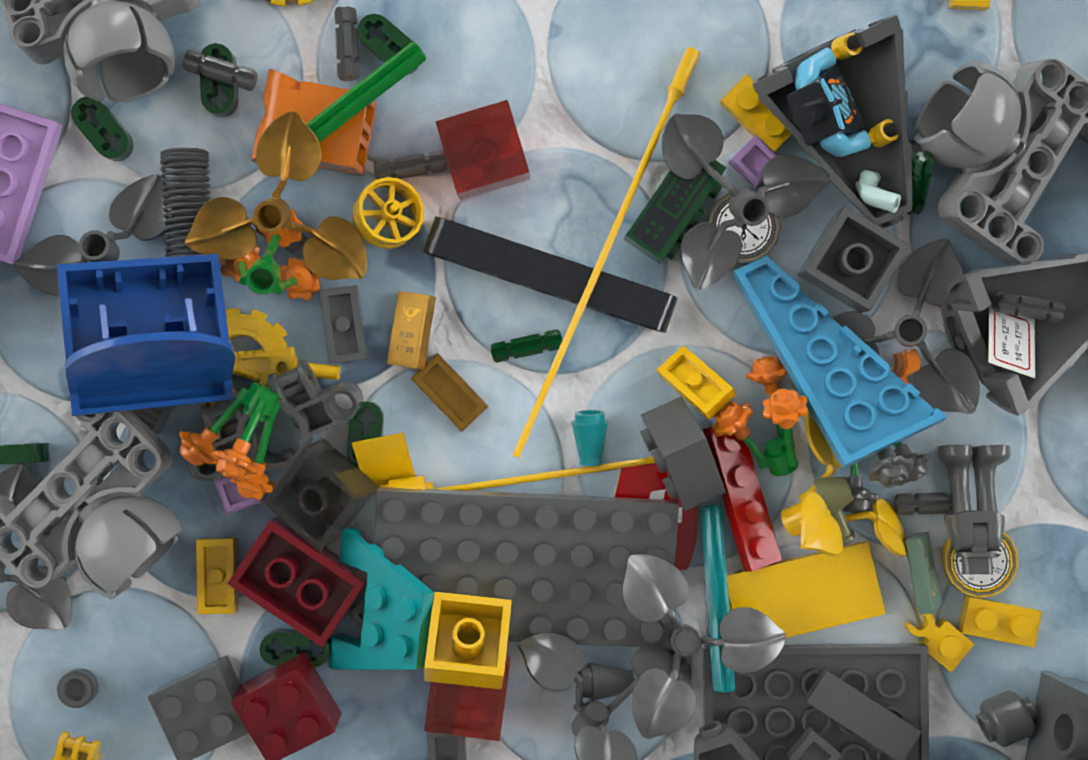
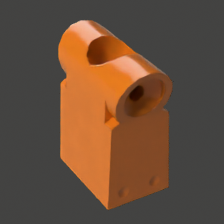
[251,69,377,176]

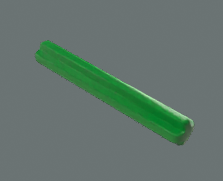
[306,42,426,143]

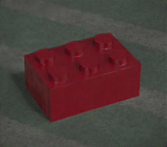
[227,516,368,647]

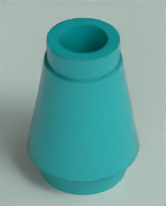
[571,410,608,466]

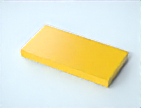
[727,540,886,638]

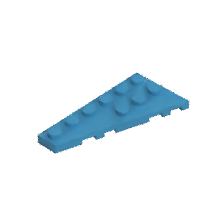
[733,256,948,469]

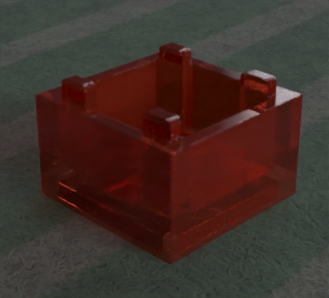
[435,100,530,200]
[424,656,511,741]

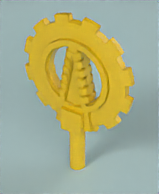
[202,308,341,404]

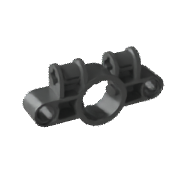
[188,360,363,482]

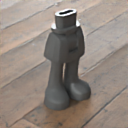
[938,445,1011,574]

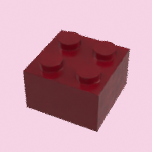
[230,652,342,760]

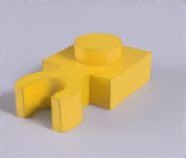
[903,608,975,672]

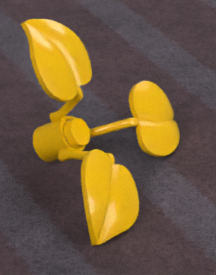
[781,410,907,557]

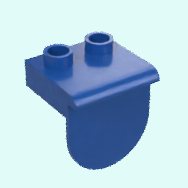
[57,254,235,416]

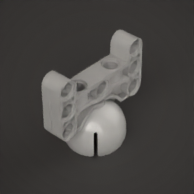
[1,0,200,102]
[914,59,1088,264]
[0,410,184,599]

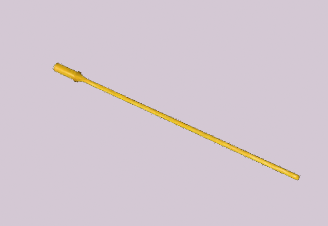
[512,47,700,458]

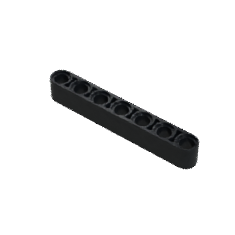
[423,216,678,333]

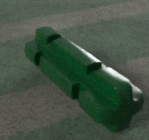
[906,151,936,215]
[490,329,562,363]

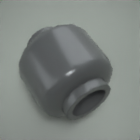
[976,690,1038,747]

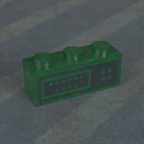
[624,160,727,264]

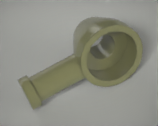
[814,476,856,544]

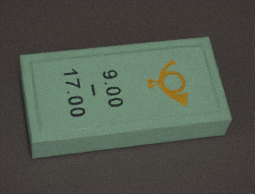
[905,532,942,614]

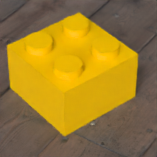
[424,592,512,689]

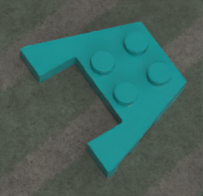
[329,527,434,670]

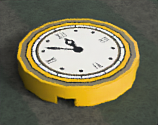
[941,532,1018,598]

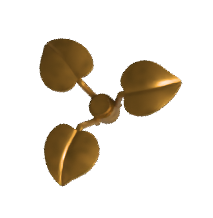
[184,111,367,280]

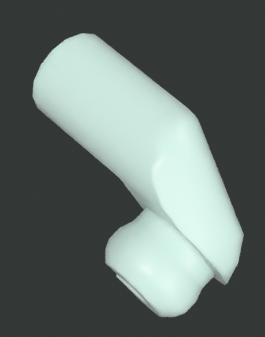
[855,169,901,213]

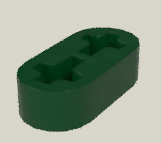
[358,14,419,75]
[200,43,238,117]
[71,97,134,162]
[347,401,384,471]
[0,443,50,465]
[259,629,332,667]

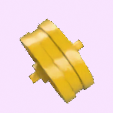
[352,177,424,249]

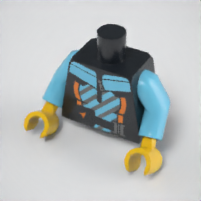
[787,32,898,157]

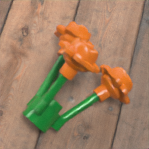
[219,209,321,300]
[712,356,808,476]
[179,382,281,500]

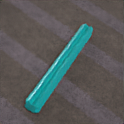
[700,505,735,693]

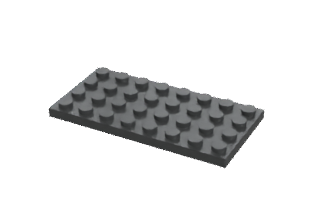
[375,487,679,648]

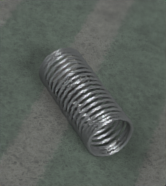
[160,148,212,257]

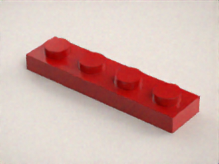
[702,426,782,572]

